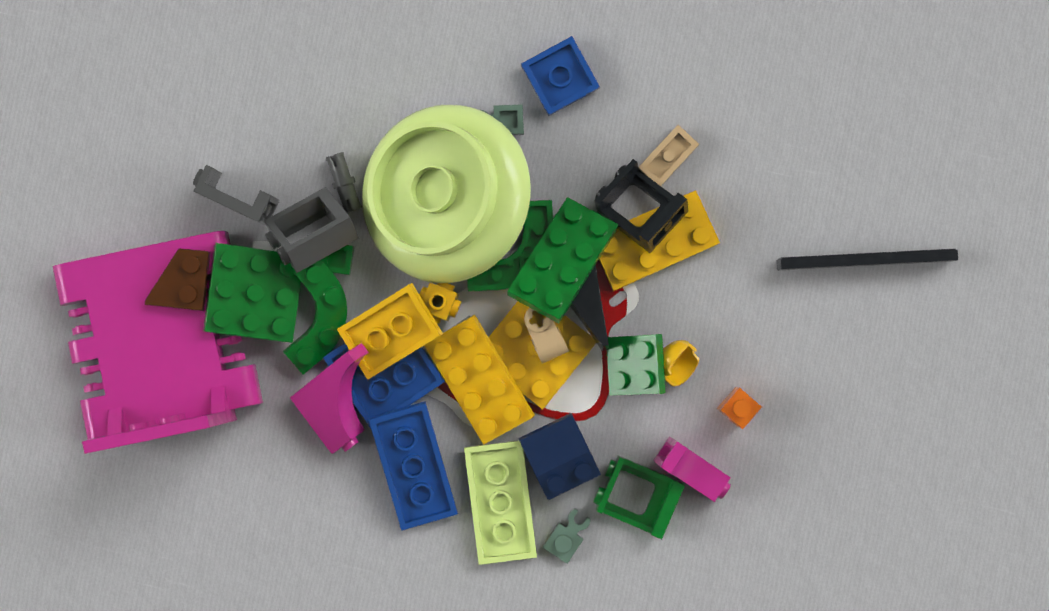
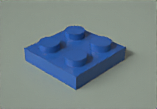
[521,36,600,116]

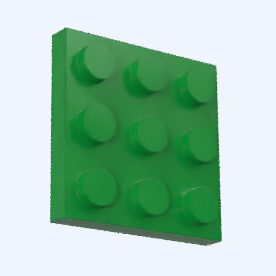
[203,243,301,343]

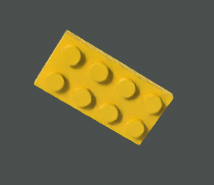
[599,190,720,291]
[424,314,535,445]

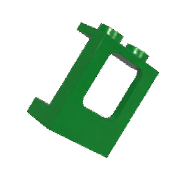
[593,455,685,540]

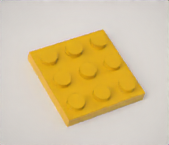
[489,301,596,410]

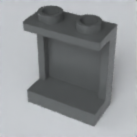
[193,165,280,225]

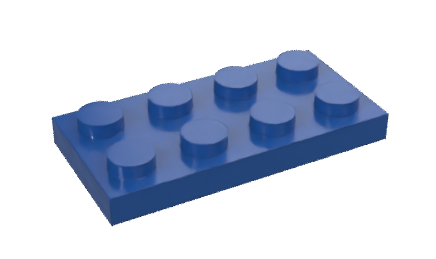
[369,401,458,531]

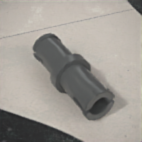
[326,152,362,213]

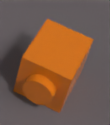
[716,387,762,429]

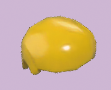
[663,340,699,387]

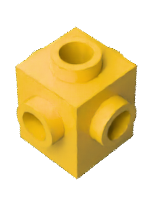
[419,282,461,324]

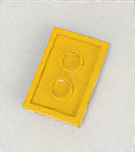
[337,283,443,380]

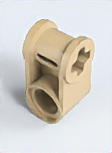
[524,308,569,364]

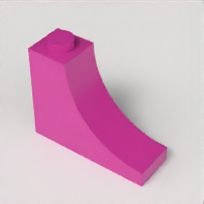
[290,343,369,454]
[653,436,731,502]

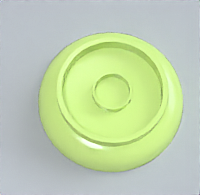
[362,105,531,283]

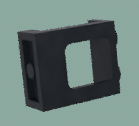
[594,159,688,253]

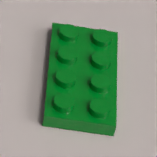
[507,197,618,324]

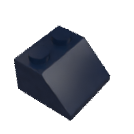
[518,413,601,500]

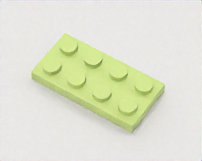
[464,440,537,565]

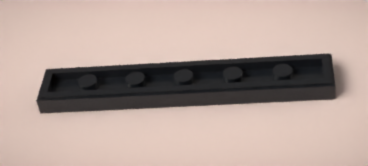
[776,249,958,270]

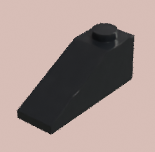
[570,265,609,351]

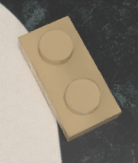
[638,125,699,186]

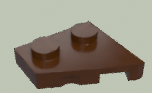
[145,248,210,311]

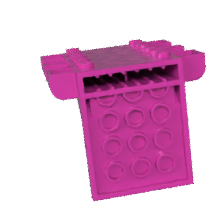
[52,231,263,454]

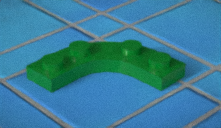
[467,200,553,292]
[283,259,347,375]

